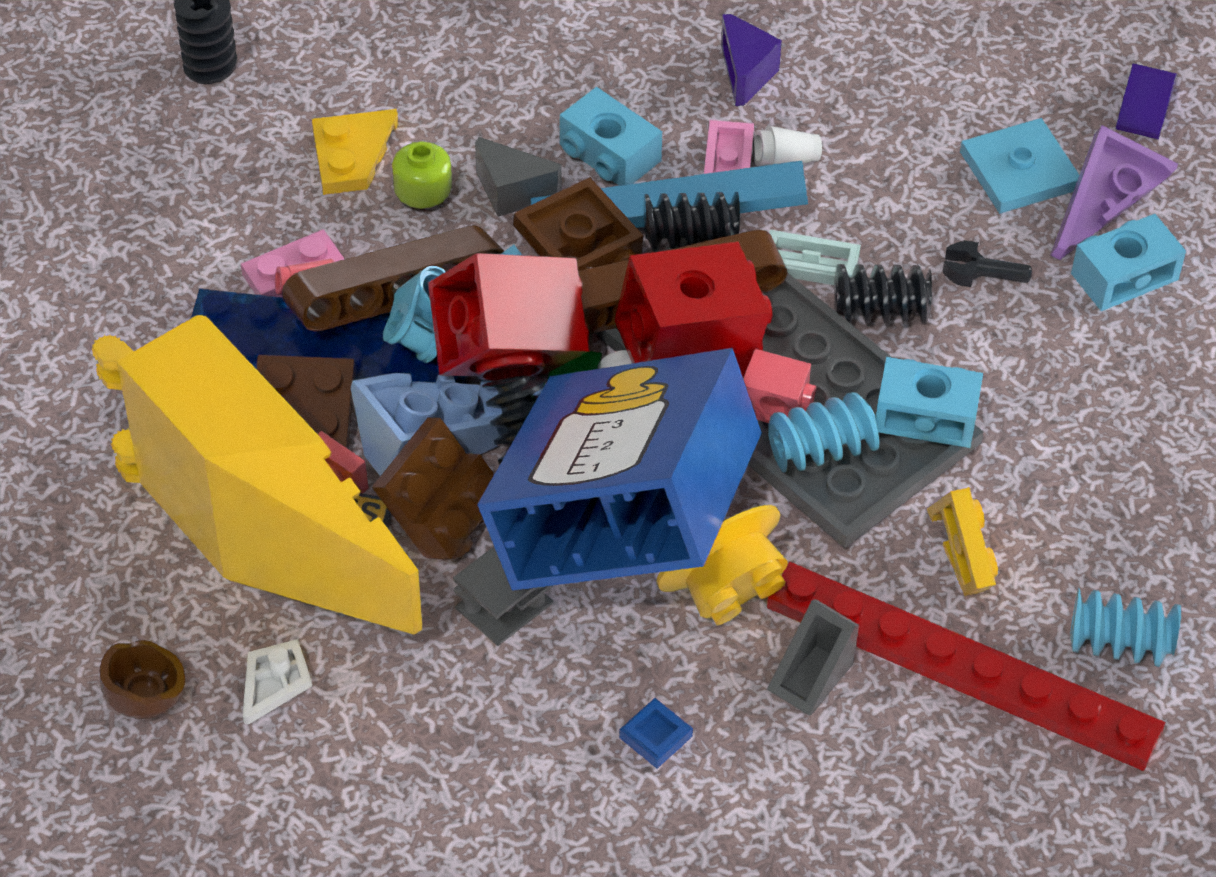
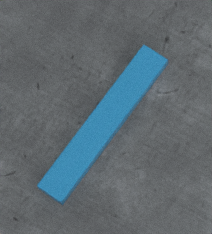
[531,160,808,228]

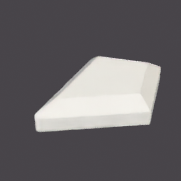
[243,639,312,724]

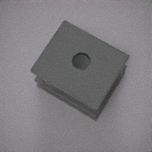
[453,546,553,646]

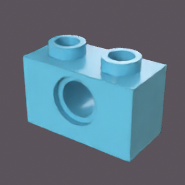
[560,87,663,186]
[1071,214,1186,311]
[876,357,983,448]

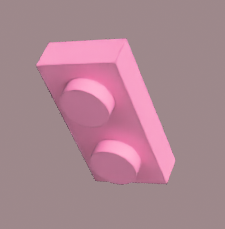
[704,120,754,174]
[241,229,344,305]

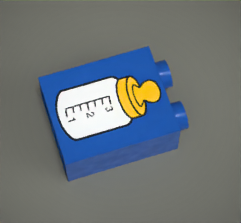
[477,348,762,591]

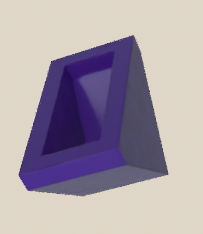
[721,14,782,106]
[1115,63,1178,140]

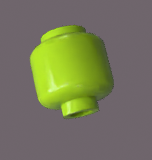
[392,141,452,209]

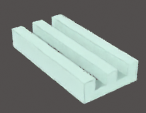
[769,230,861,285]

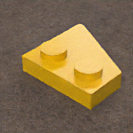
[312,109,398,195]
[927,487,998,596]

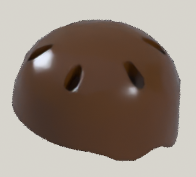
[99,640,185,719]

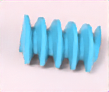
[768,392,879,473]
[1070,587,1181,667]

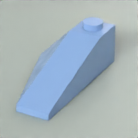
[351,373,544,476]

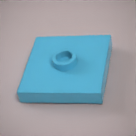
[960,118,1079,214]

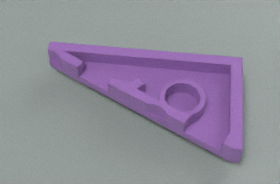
[1050,125,1178,260]

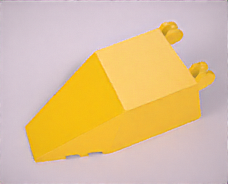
[92,315,422,635]

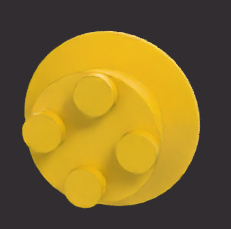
[656,505,788,625]

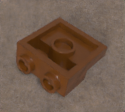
[513,177,644,271]
[372,418,494,560]

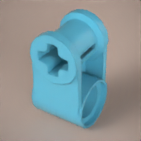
[383,266,446,363]

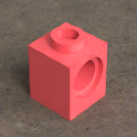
[743,349,816,423]

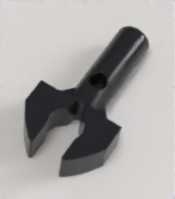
[942,240,1032,287]

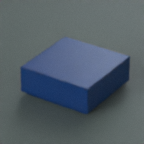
[619,698,693,769]

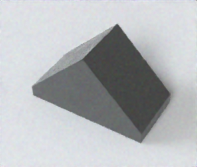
[475,137,562,217]
[767,599,859,716]

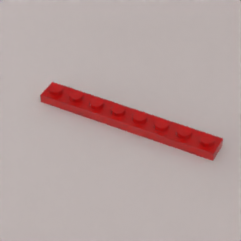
[767,561,1166,771]

